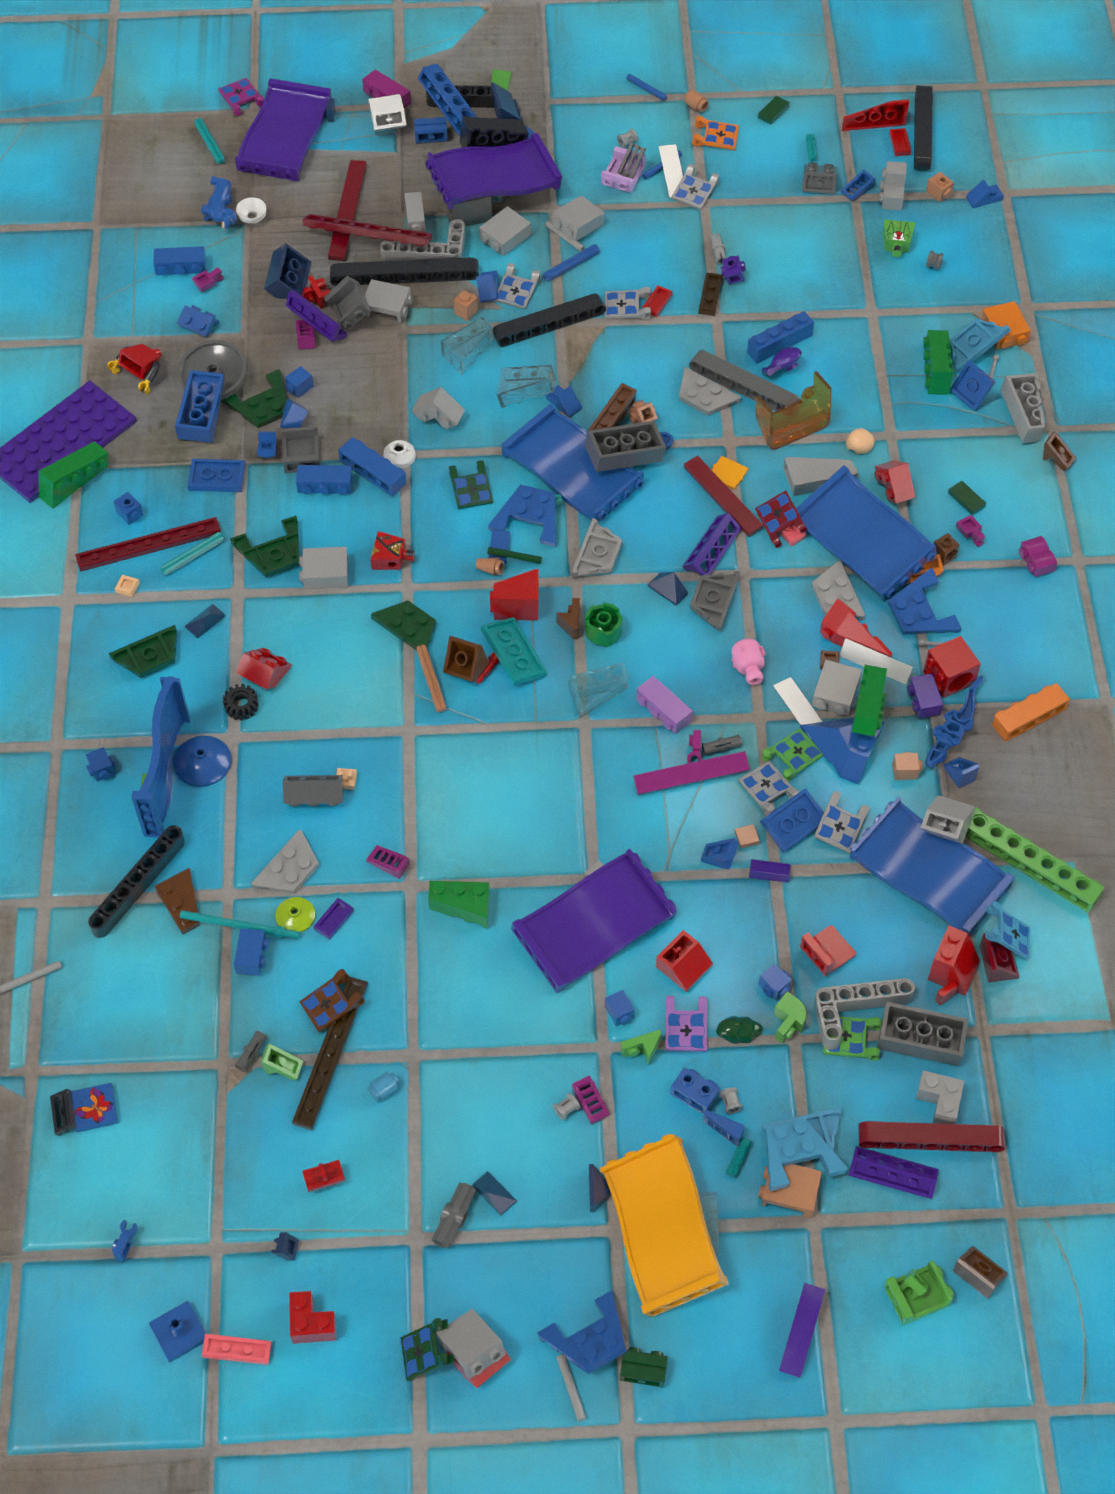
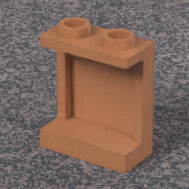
[758,1164,822,1218]

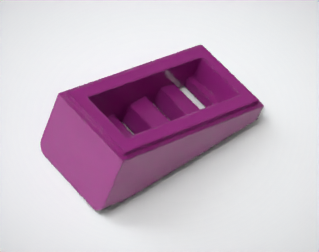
[295,320,315,350]
[366,845,410,879]
[572,1076,610,1125]

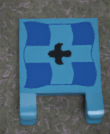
[985,901,1030,960]

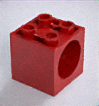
[923,636,981,698]

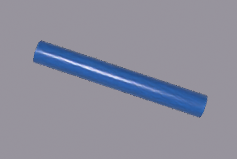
[626,74,667,101]
[642,151,682,180]

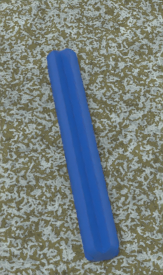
[543,244,600,281]

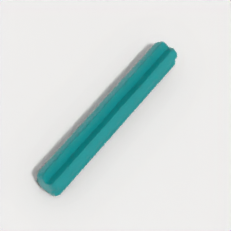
[194,118,225,165]
[160,532,224,576]

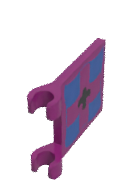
[218,78,263,116]

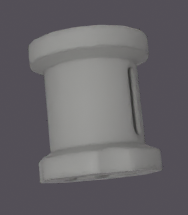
[617,129,638,149]
[719,1087,743,1115]
[552,1093,580,1120]

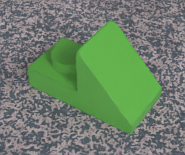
[620,1029,661,1065]
[261,1043,303,1081]

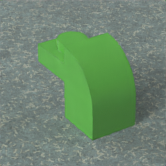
[774,992,806,1043]

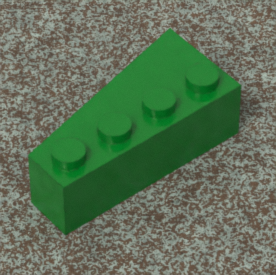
[923,330,954,395]
[39,442,108,509]
[852,664,887,736]

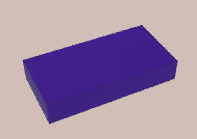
[313,898,354,940]

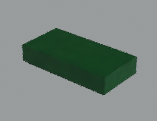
[758,96,789,124]
[948,481,986,515]

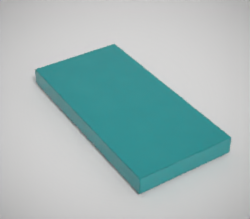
[481,617,547,685]

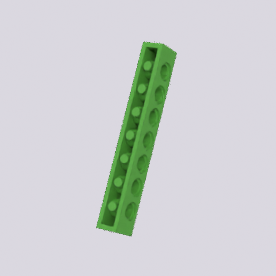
[965,807,1105,913]

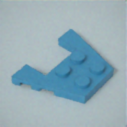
[765,1118,847,1192]

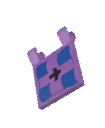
[665,996,707,1052]

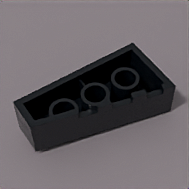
[459,117,529,147]

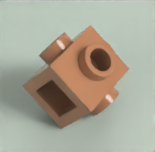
[629,400,658,424]

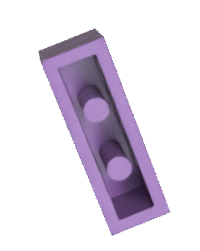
[636,676,693,734]

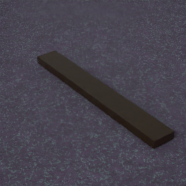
[292,976,368,1131]

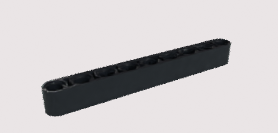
[330,257,479,286]

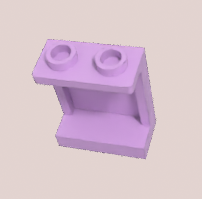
[601,146,646,193]

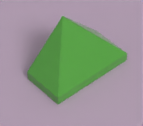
[491,69,512,90]

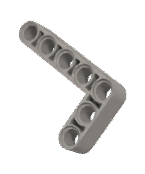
[380,219,465,261]
[814,978,915,1050]

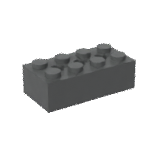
[585,421,666,472]
[877,1002,968,1066]

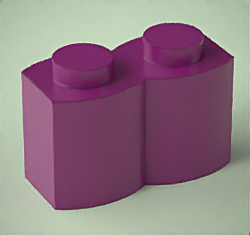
[1019,536,1057,577]

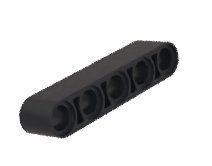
[426,85,494,108]

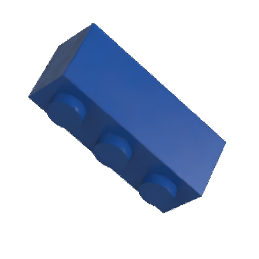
[153,246,207,275]
[296,465,353,494]

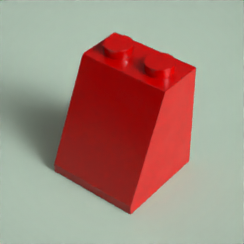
[490,569,539,621]
[927,925,980,996]

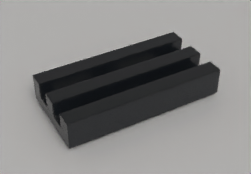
[50,1089,76,1136]

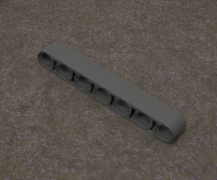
[689,350,801,417]

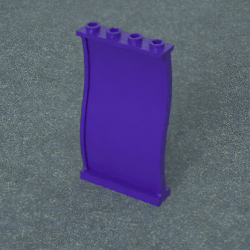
[235,78,332,181]
[425,133,562,209]
[511,849,677,993]

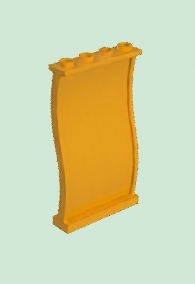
[600,1134,729,1317]

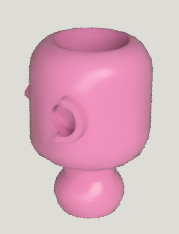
[731,638,766,685]

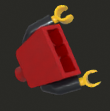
[107,344,161,395]

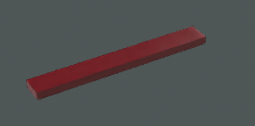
[328,160,367,261]
[75,517,221,572]

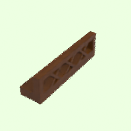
[588,383,637,431]

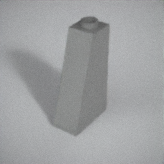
[783,457,858,496]

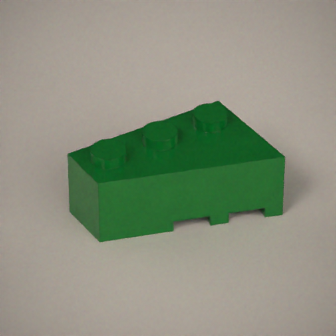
[428,880,490,929]

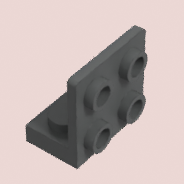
[802,162,837,194]

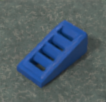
[841,169,876,201]
[703,1110,745,1146]

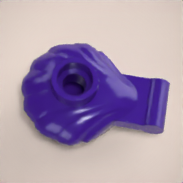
[762,347,802,376]

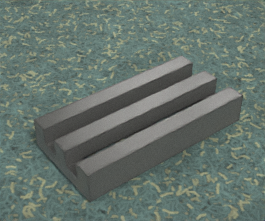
[617,142,646,179]

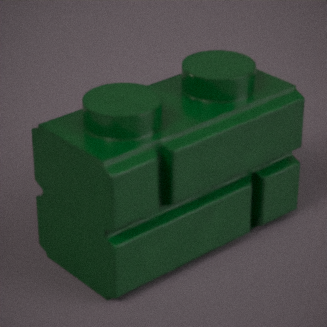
[620,1347,668,1388]

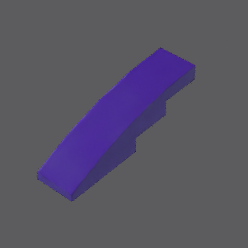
[779,1282,826,1378]

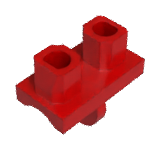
[302,275,330,309]
[302,1160,345,1192]

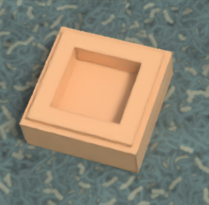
[115,575,140,597]

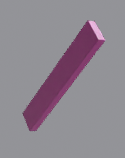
[633,751,750,795]

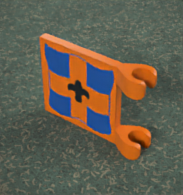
[692,116,739,150]

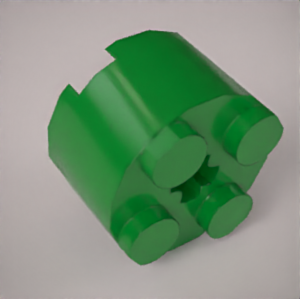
[585,602,622,647]

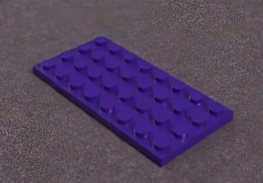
[0,380,137,503]

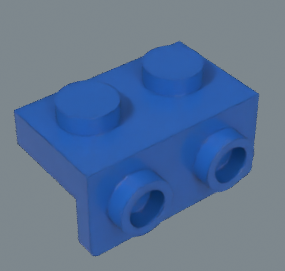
[177,305,219,338]

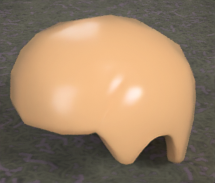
[845,428,875,454]

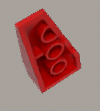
[842,99,909,131]
[820,599,892,658]

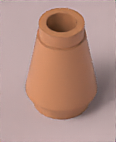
[476,558,504,576]

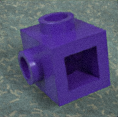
[721,255,746,285]

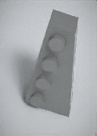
[1000,373,1045,443]

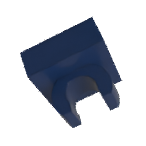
[271,1232,299,1261]

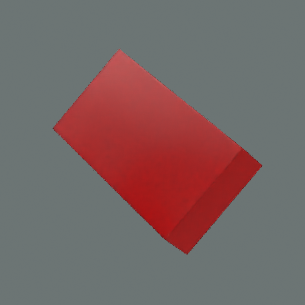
[889,128,911,157]
[642,285,673,317]

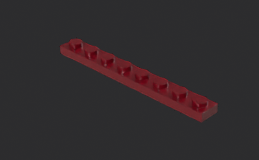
[303,214,432,247]

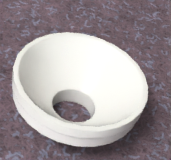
[236,197,266,224]
[383,440,416,469]

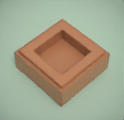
[735,824,759,849]

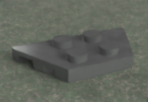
[690,571,740,631]

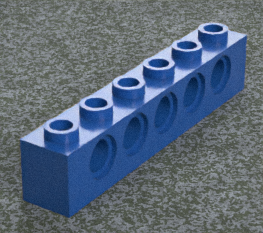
[417,64,477,136]

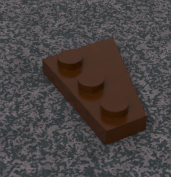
[154,868,200,935]

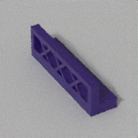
[286,290,347,342]
[682,513,741,576]
[848,1146,939,1199]

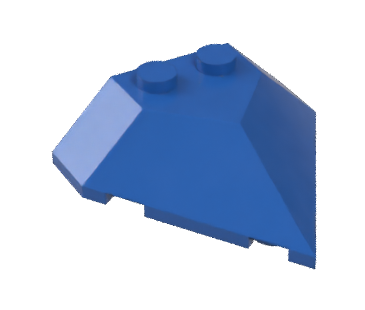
[800,717,885,784]

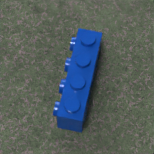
[747,311,814,364]
[338,437,407,497]

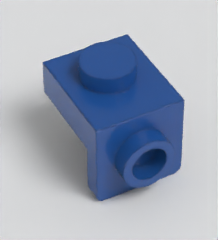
[257,431,277,458]

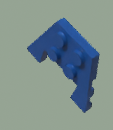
[488,484,556,547]
[888,568,962,634]
[537,1291,627,1374]

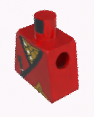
[370,531,415,570]

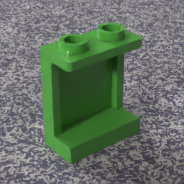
[884,1260,954,1326]

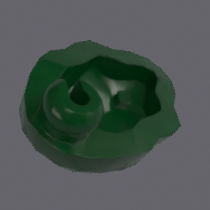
[716,1016,763,1043]

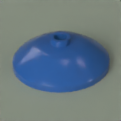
[173,735,232,787]

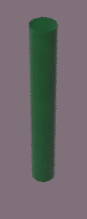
[487,547,542,564]

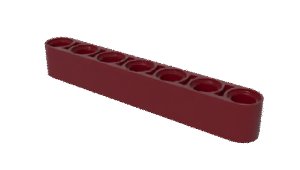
[858,1121,1005,1152]

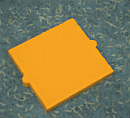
[711,456,749,490]

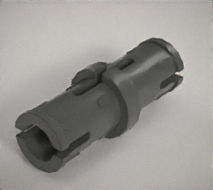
[702,734,742,755]
[235,1031,267,1072]

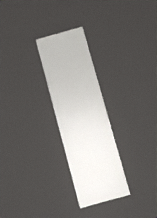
[659,144,683,197]
[839,638,913,684]
[773,677,822,739]

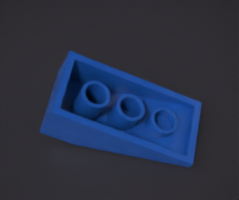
[175,370,225,443]

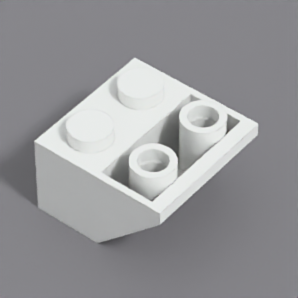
[368,94,406,132]

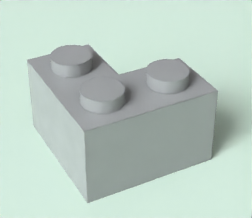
[879,161,907,211]
[412,387,465,429]
[916,1070,964,1124]

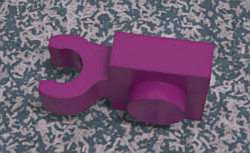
[192,267,224,293]
[956,515,985,547]
[687,730,702,763]

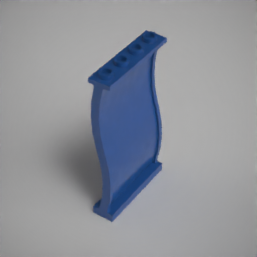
[501,404,644,522]
[796,465,937,602]
[131,676,191,838]
[850,797,1015,936]

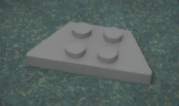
[679,367,741,416]
[572,518,622,577]
[811,560,865,621]
[251,829,319,894]

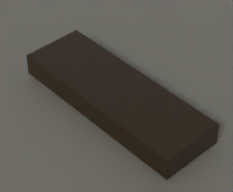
[698,272,723,316]

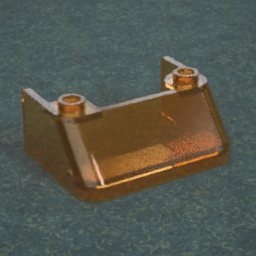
[755,371,832,450]

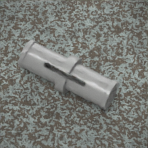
[710,233,726,265]

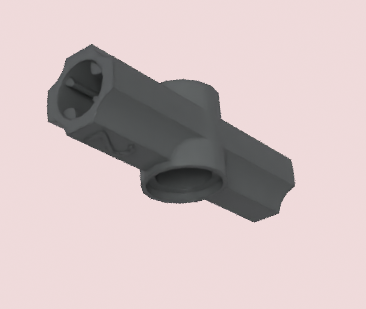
[432,1182,476,1249]

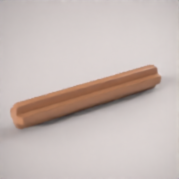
[416,645,446,712]

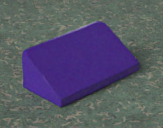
[749,859,790,883]

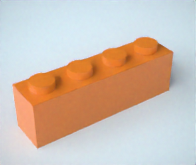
[992,683,1070,742]

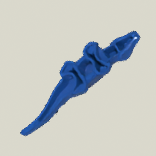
[925,676,983,768]

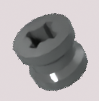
[926,250,944,270]

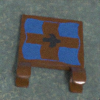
[299,969,365,1033]

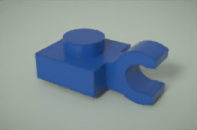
[112,1220,138,1262]

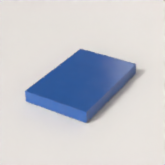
[188,459,246,492]
[760,788,824,853]

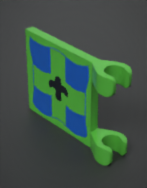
[761,728,823,782]
[823,1017,882,1061]

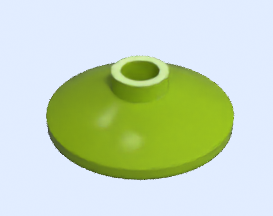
[275,897,315,933]

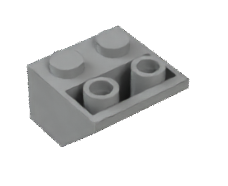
[921,795,975,844]

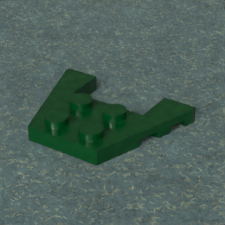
[221,369,286,428]
[230,515,300,577]

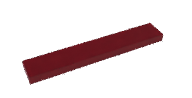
[684,455,763,537]

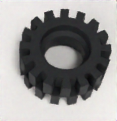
[223,684,259,721]

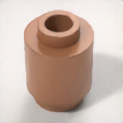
[685,90,709,112]

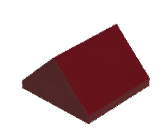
[979,933,1020,983]

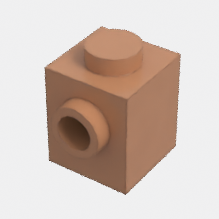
[926,172,954,202]
[453,290,478,321]
[892,752,922,780]

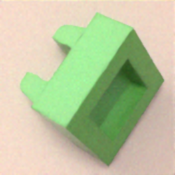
[900,1269,929,1299]

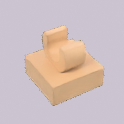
[336,768,357,790]

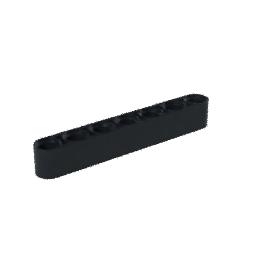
[913,85,933,170]
[492,293,606,347]
[88,825,185,938]

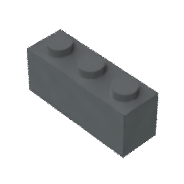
[283,775,344,806]

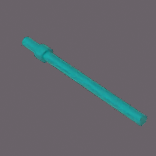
[180,910,300,939]

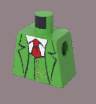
[882,219,915,257]

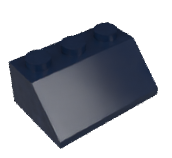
[490,82,523,121]
[264,243,311,299]

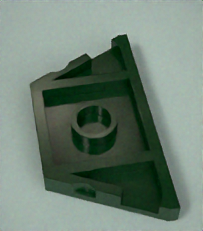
[371,600,436,651]
[109,625,177,678]

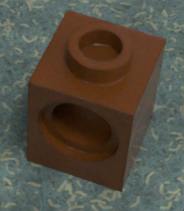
[934,533,960,566]

